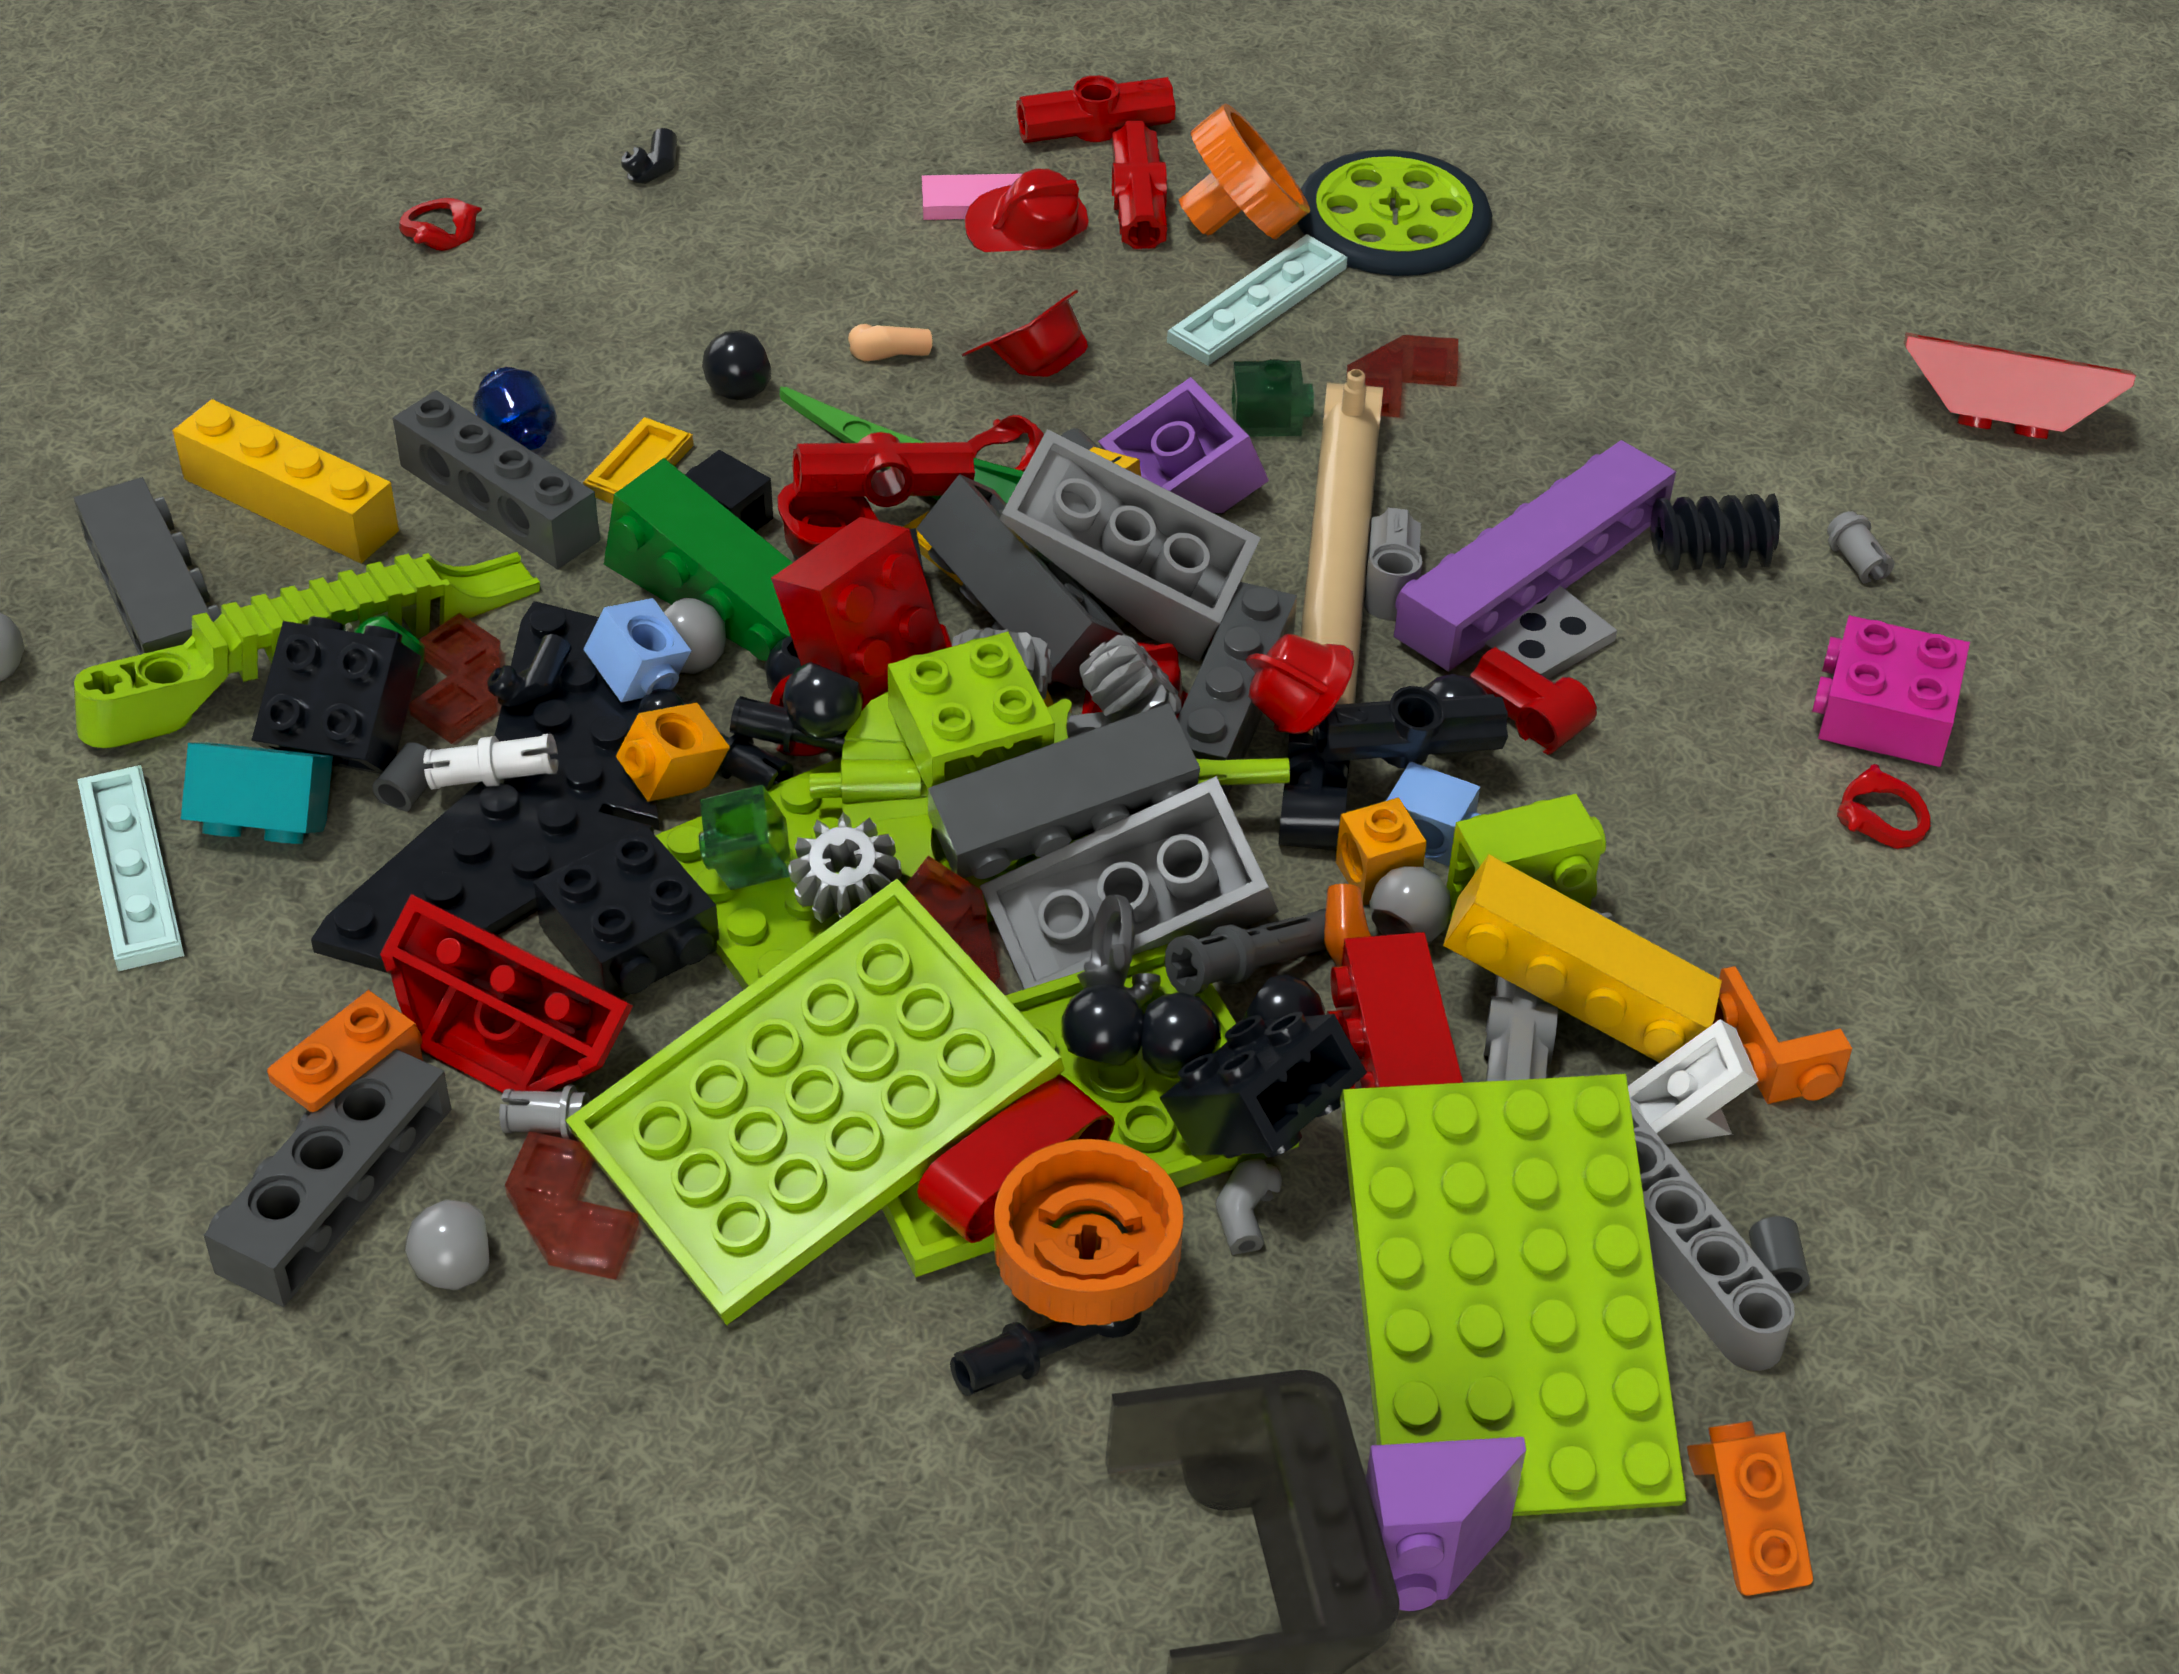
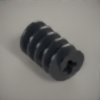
[1650,493,1780,571]

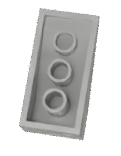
[999,429,1261,661]
[980,776,1279,989]

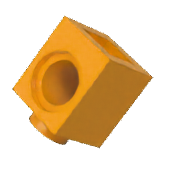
[615,703,730,802]
[1335,797,1427,906]

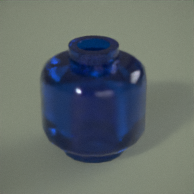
[472,367,557,450]

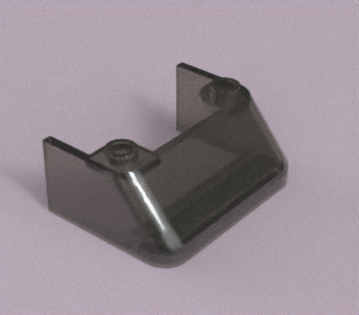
[1105,1370,1400,1674]

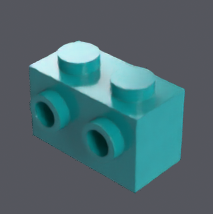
[181,742,333,844]

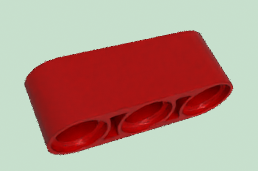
[917,1074,1115,1243]

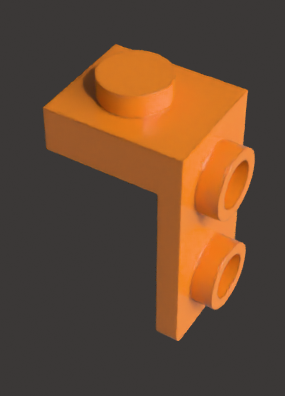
[1713,966,1852,1104]
[267,990,423,1112]
[1687,1421,1813,1596]

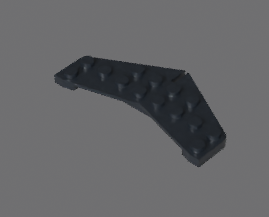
[311,601,660,974]

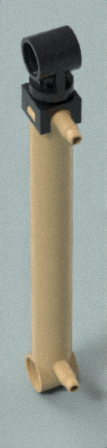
[1278,369,1383,851]

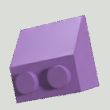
[1098,377,1269,513]
[1359,1437,1526,1611]

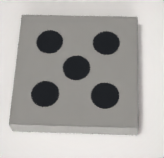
[1479,586,1617,679]

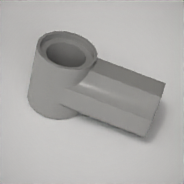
[1364,507,1423,620]

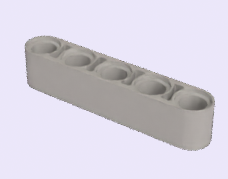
[1630,1102,1795,1371]

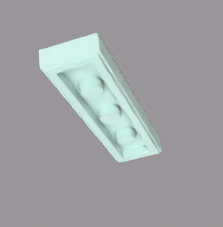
[1167,234,1348,366]
[77,765,185,972]

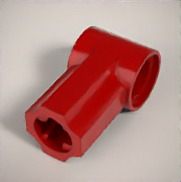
[1470,647,1597,755]

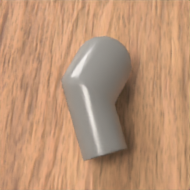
[1216,1158,1282,1255]

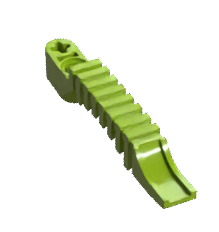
[74,552,540,748]

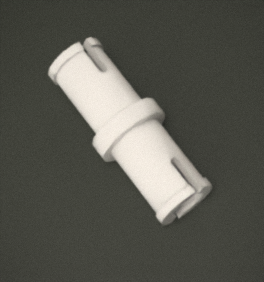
[423,734,558,790]

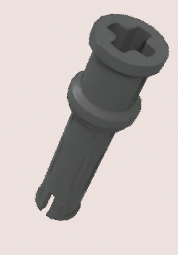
[1165,908,1327,995]

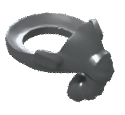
[1077,895,1161,1006]

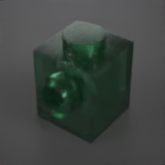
[1231,359,1314,437]
[699,785,791,890]

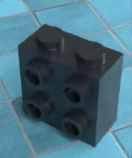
[251,616,421,774]
[533,826,719,999]
[1159,1012,1367,1158]

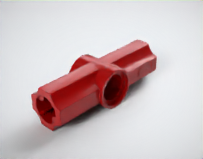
[1016,75,1176,143]
[1112,121,1167,249]
[792,432,975,508]

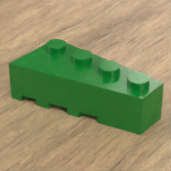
[603,458,793,661]

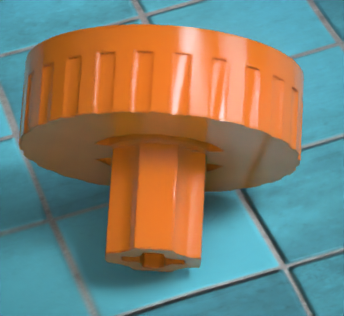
[1178,103,1310,239]
[994,1139,1184,1326]

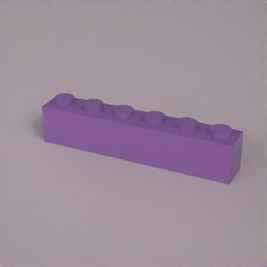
[1394,440,1676,672]

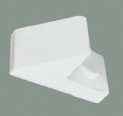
[1628,1019,1759,1144]

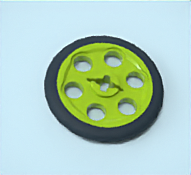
[1298,149,1492,276]

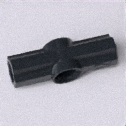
[1312,686,1508,769]

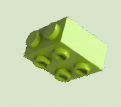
[888,632,1055,789]
[1446,794,1606,919]

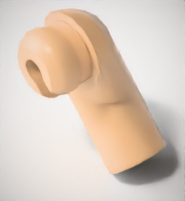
[848,324,932,362]

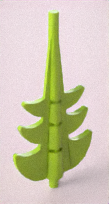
[810,692,1290,887]

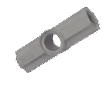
[1483,975,1558,1081]

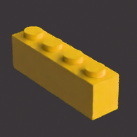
[172,399,399,563]
[1443,854,1722,1063]

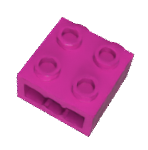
[1812,615,1970,767]

